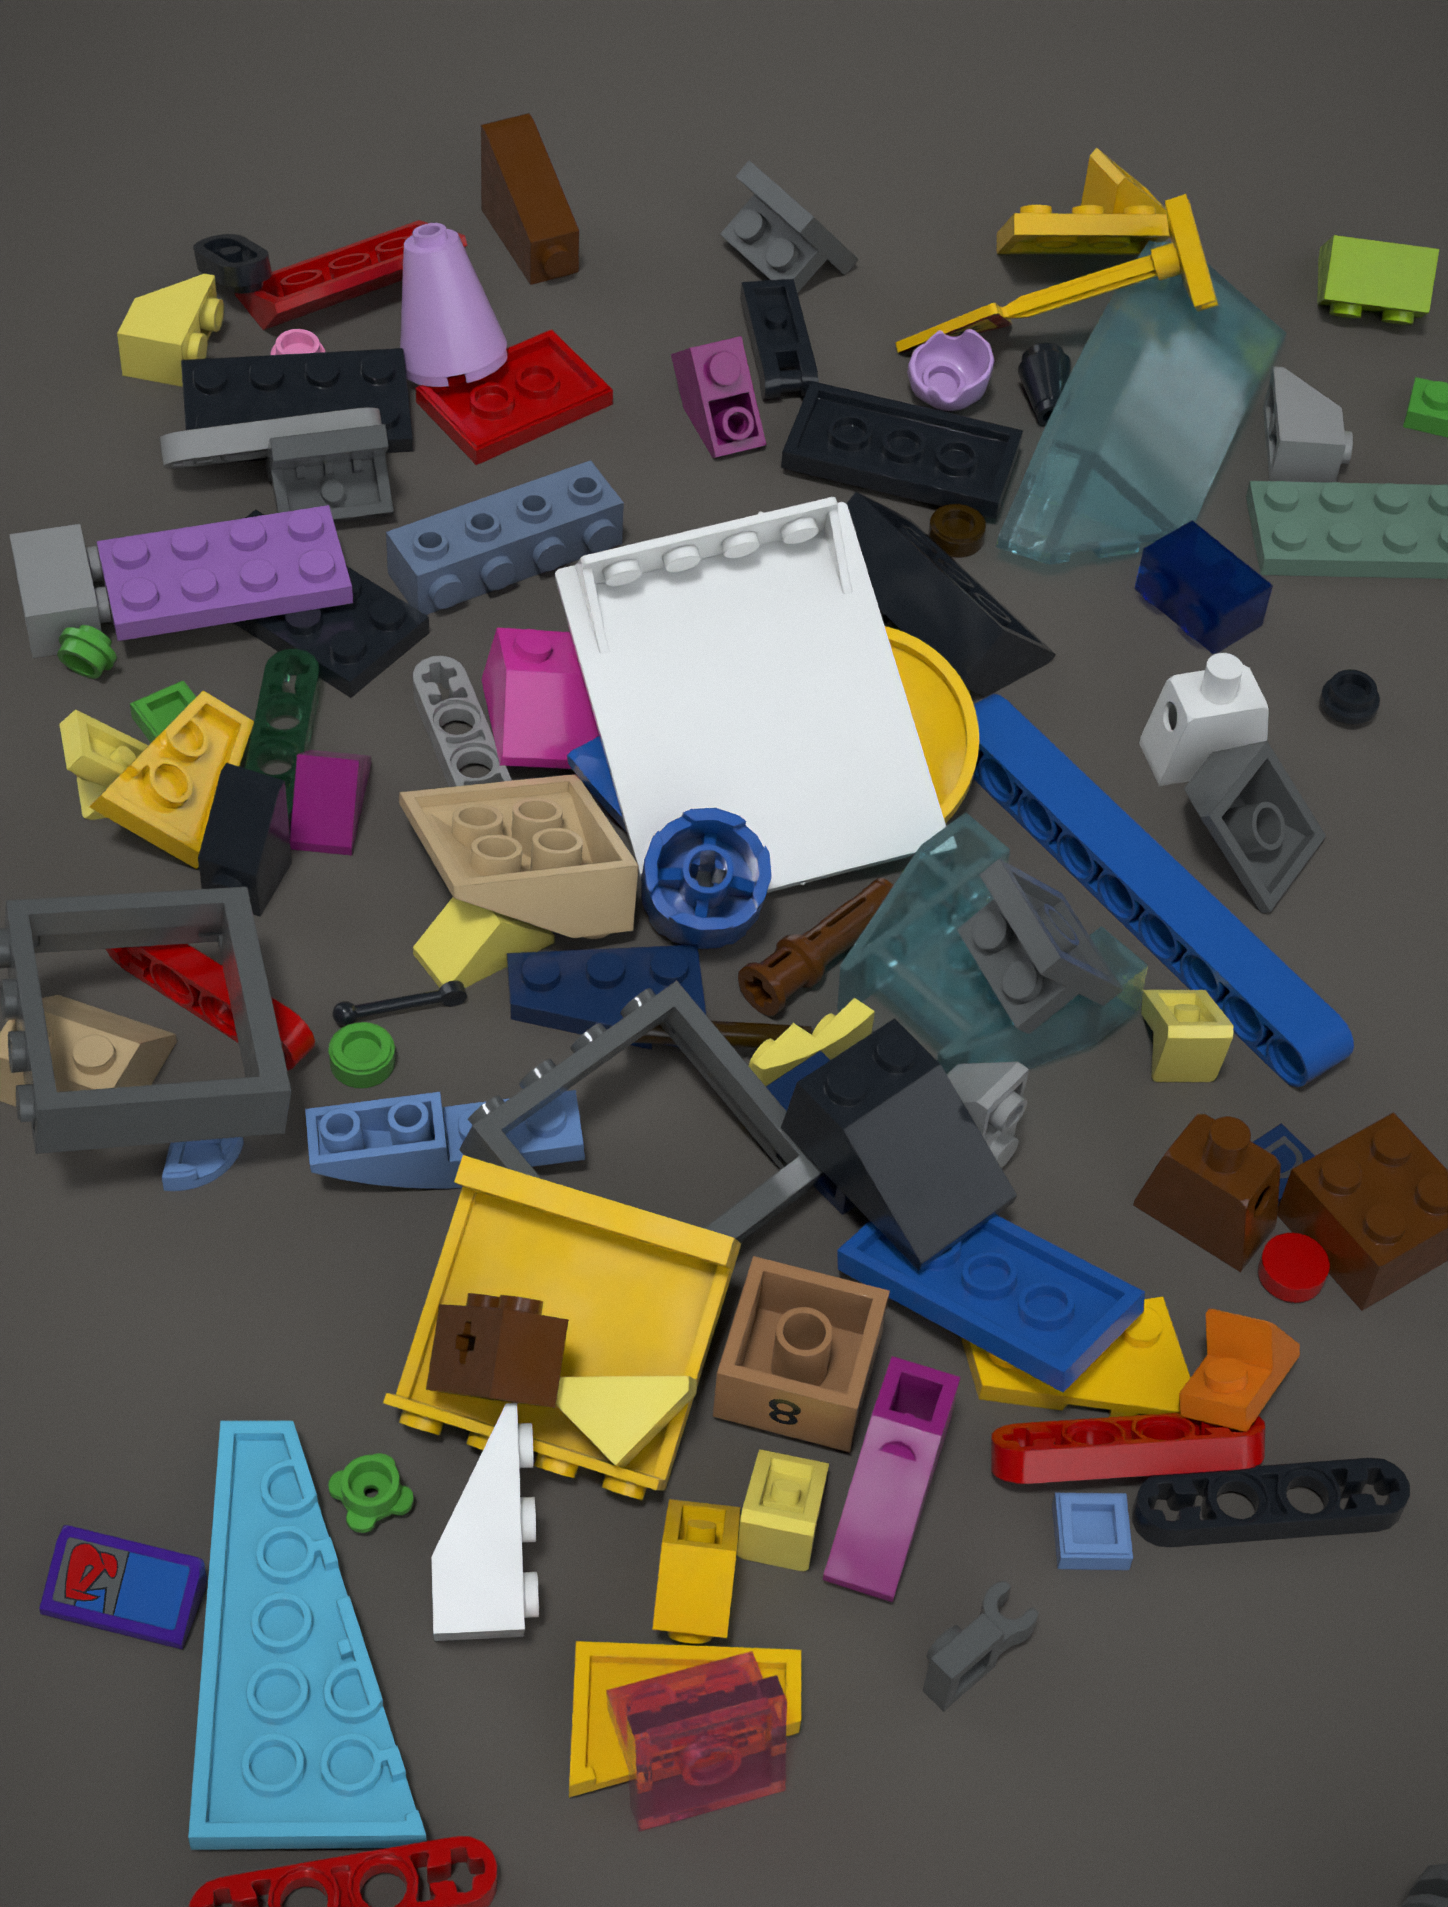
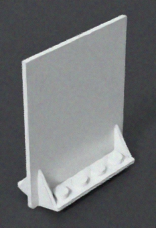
[555,497,951,893]

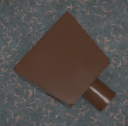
[1133,1114,1281,1273]

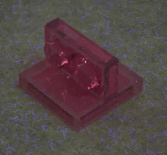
[606,1651,787,1831]

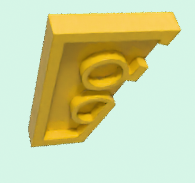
[89,690,254,869]

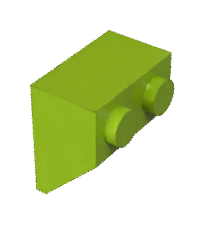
[1317,235,1439,325]

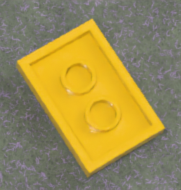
[997,205,1170,255]

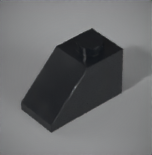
[198,763,292,917]

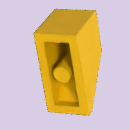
[652,1499,741,1644]

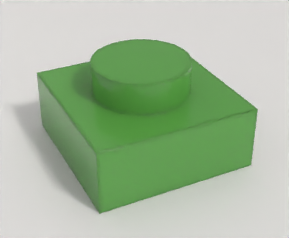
[1403,377,1448,438]

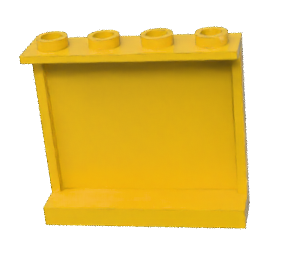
[383,1155,741,1500]

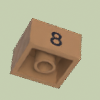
[713,1256,890,1452]

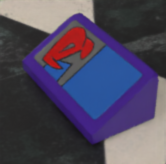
[39,1525,208,1650]

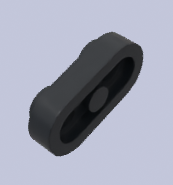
[193,234,272,294]

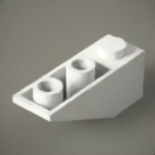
[431,1403,539,1641]

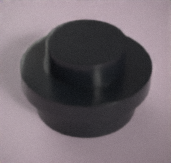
[1320,669,1380,724]

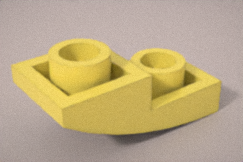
[749,998,875,1086]

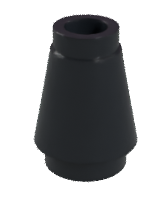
[1018,343,1071,427]

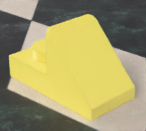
[59,709,148,820]
[1141,990,1234,1082]
[737,1449,829,1571]

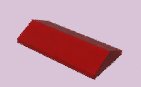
[235,220,468,330]

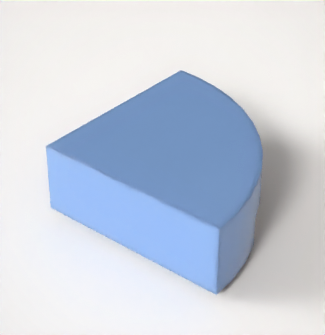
[162,1137,244,1191]

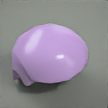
[907,329,995,411]

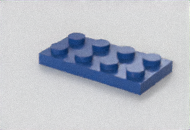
[837,1215,1145,1392]

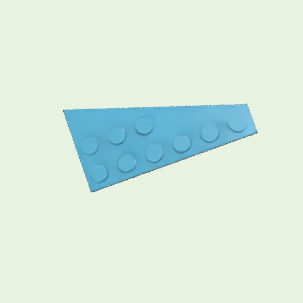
[188,1421,427,1850]

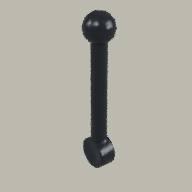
[332,981,467,1026]

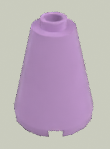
[400,223,508,387]

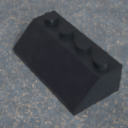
[847,492,1056,697]

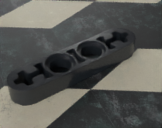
[1132,1458,1410,1548]

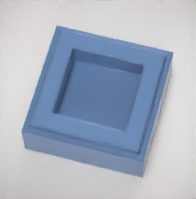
[1052,1492,1133,1570]

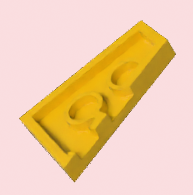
[962,1296,1191,1417]
[569,1641,801,1798]

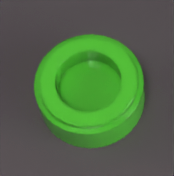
[329,1022,395,1088]

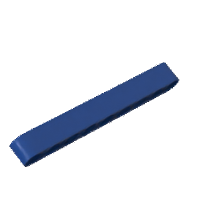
[973,694,1354,1087]

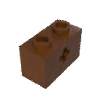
[426,1293,569,1408]

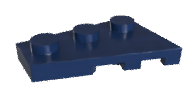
[507,945,706,1057]

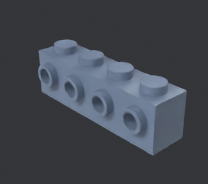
[386,460,624,615]

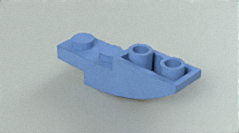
[305,1090,585,1189]

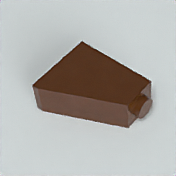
[481,113,579,285]

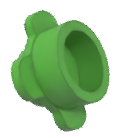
[328,1453,414,1533]

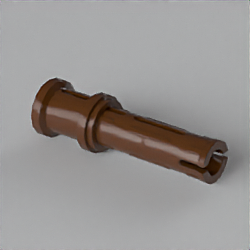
[738,878,902,1016]

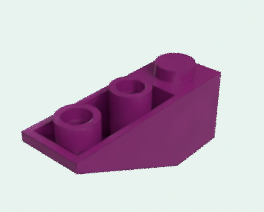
[823,1356,961,1602]

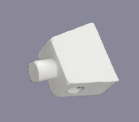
[1139,653,1269,787]

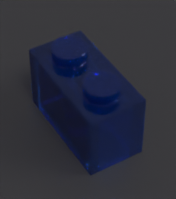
[1134,520,1273,655]

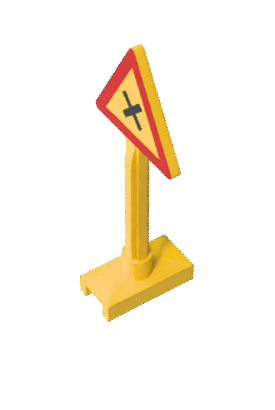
[895,194,1219,353]

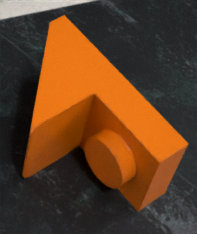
[1179,1308,1300,1432]

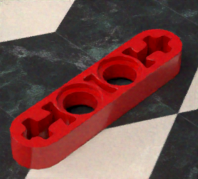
[105,944,315,1071]
[991,1413,1265,1484]
[189,1836,497,1907]

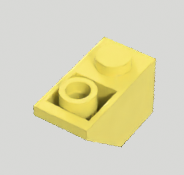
[117,274,224,387]

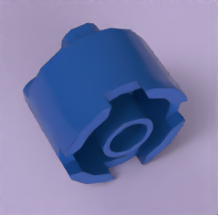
[640,808,772,949]

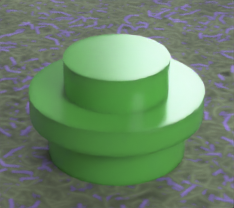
[57,625,117,679]

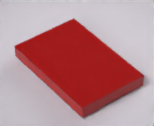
[415,329,613,465]

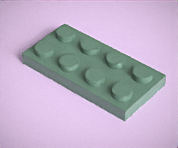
[1246,481,1448,579]

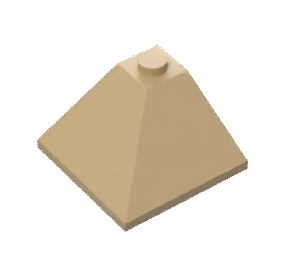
[399,774,639,939]

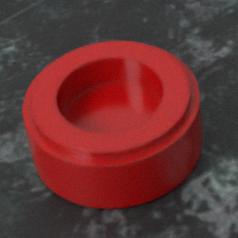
[1258,1233,1330,1303]

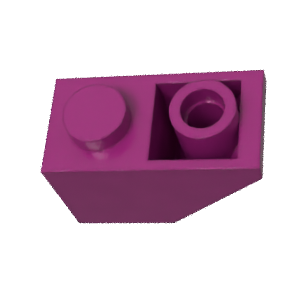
[671,336,766,458]

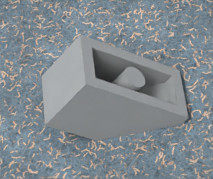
[1263,367,1353,482]

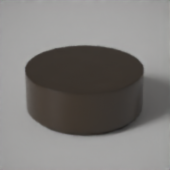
[928,504,986,558]

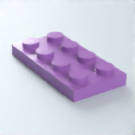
[97,505,353,641]

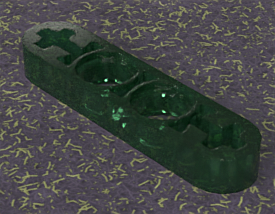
[245,649,320,835]

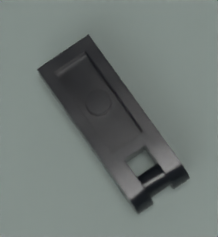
[740,279,819,399]

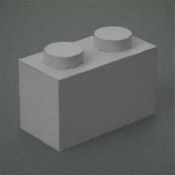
[9,524,111,659]

